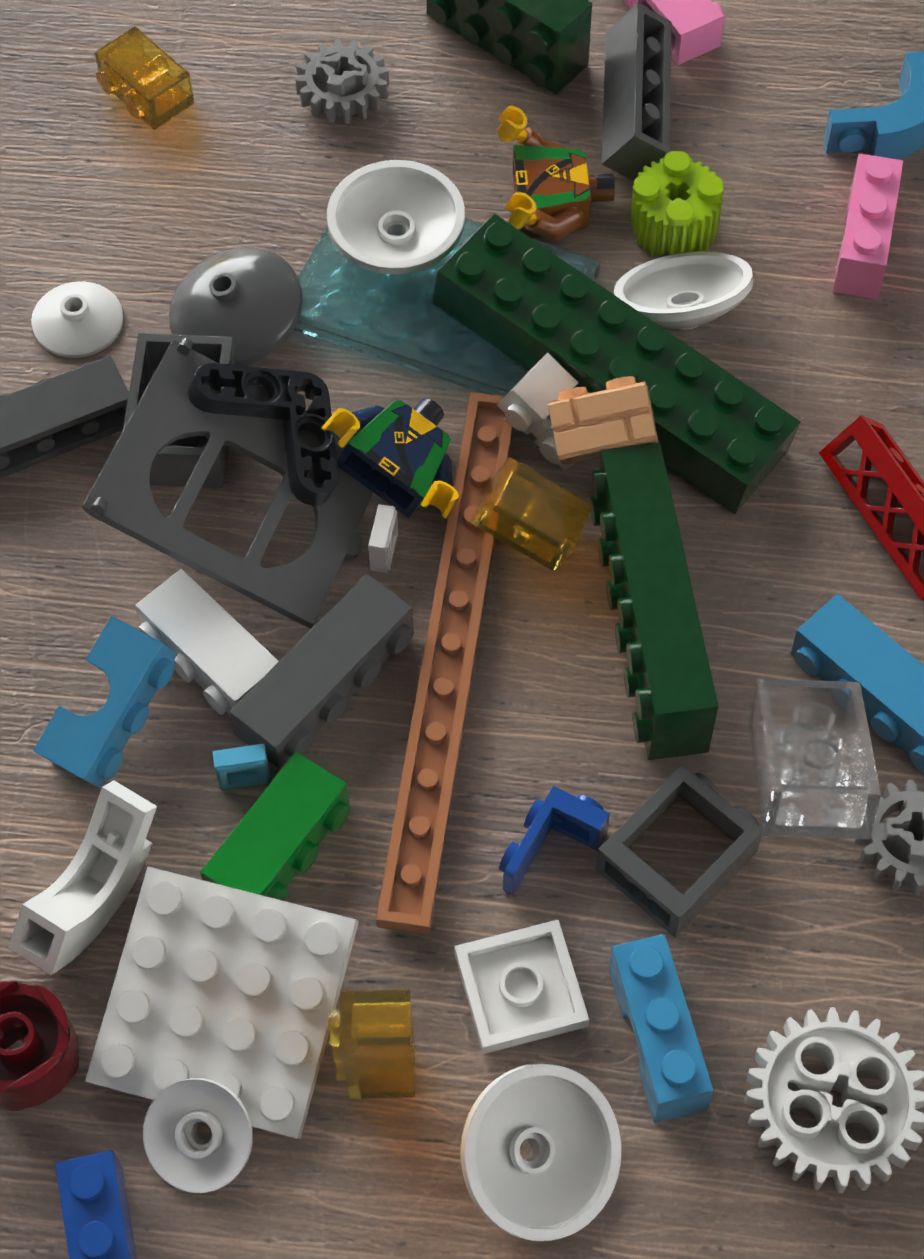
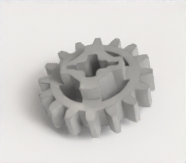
[295,39,389,124]
[854,780,924,895]

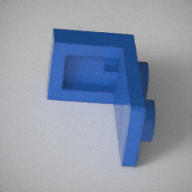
[499,786,610,895]

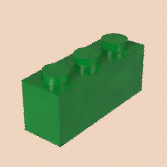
[200,751,351,901]

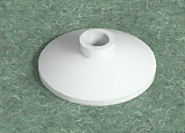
[31,282,124,358]
[143,1078,253,1193]

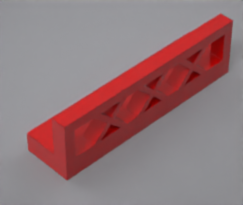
[818,415,924,601]

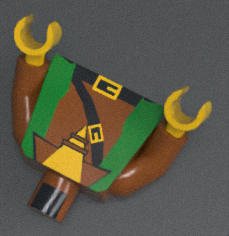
[497,106,615,242]

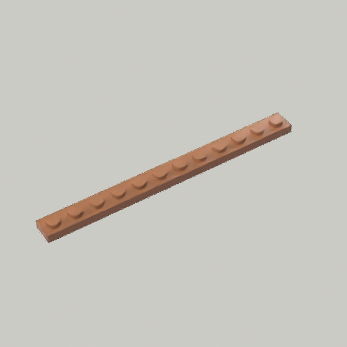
[376,392,514,935]

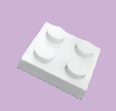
[454,919,589,1054]

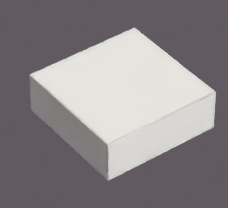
[368,504,399,573]

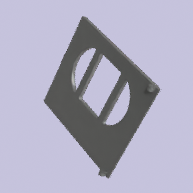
[82,338,373,629]

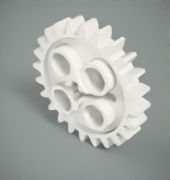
[744,1007,924,1193]

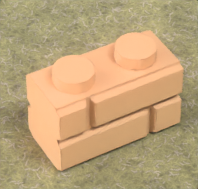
[548,376,659,465]

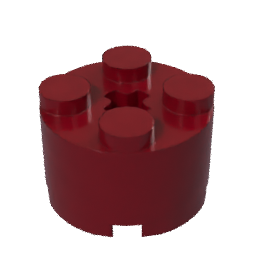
[0,981,79,1111]

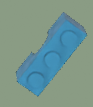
[33,615,178,788]
[608,934,713,1123]

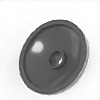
[169,247,303,366]

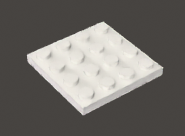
[85,866,359,1139]

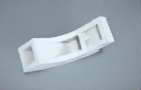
[8,781,157,975]

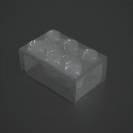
[749,679,881,839]

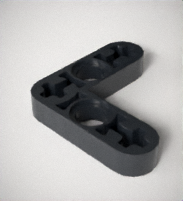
[187,363,339,506]

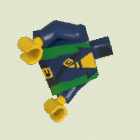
[322,398,459,519]

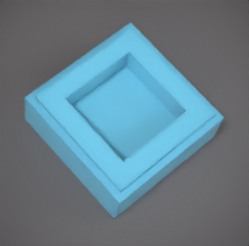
[212,743,271,790]

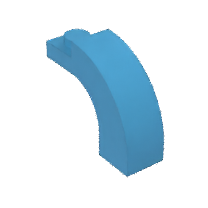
[823,51,924,159]

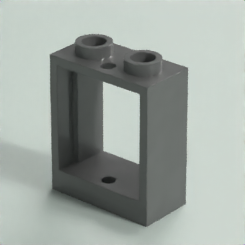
[596,764,763,938]

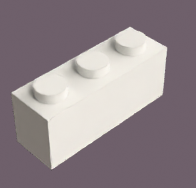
[135,569,279,715]

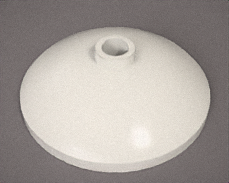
[327,160,465,274]
[614,252,753,330]
[461,1064,621,1241]

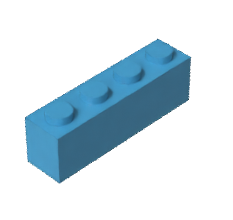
[790,593,924,774]

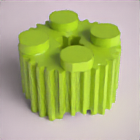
[630,151,724,257]

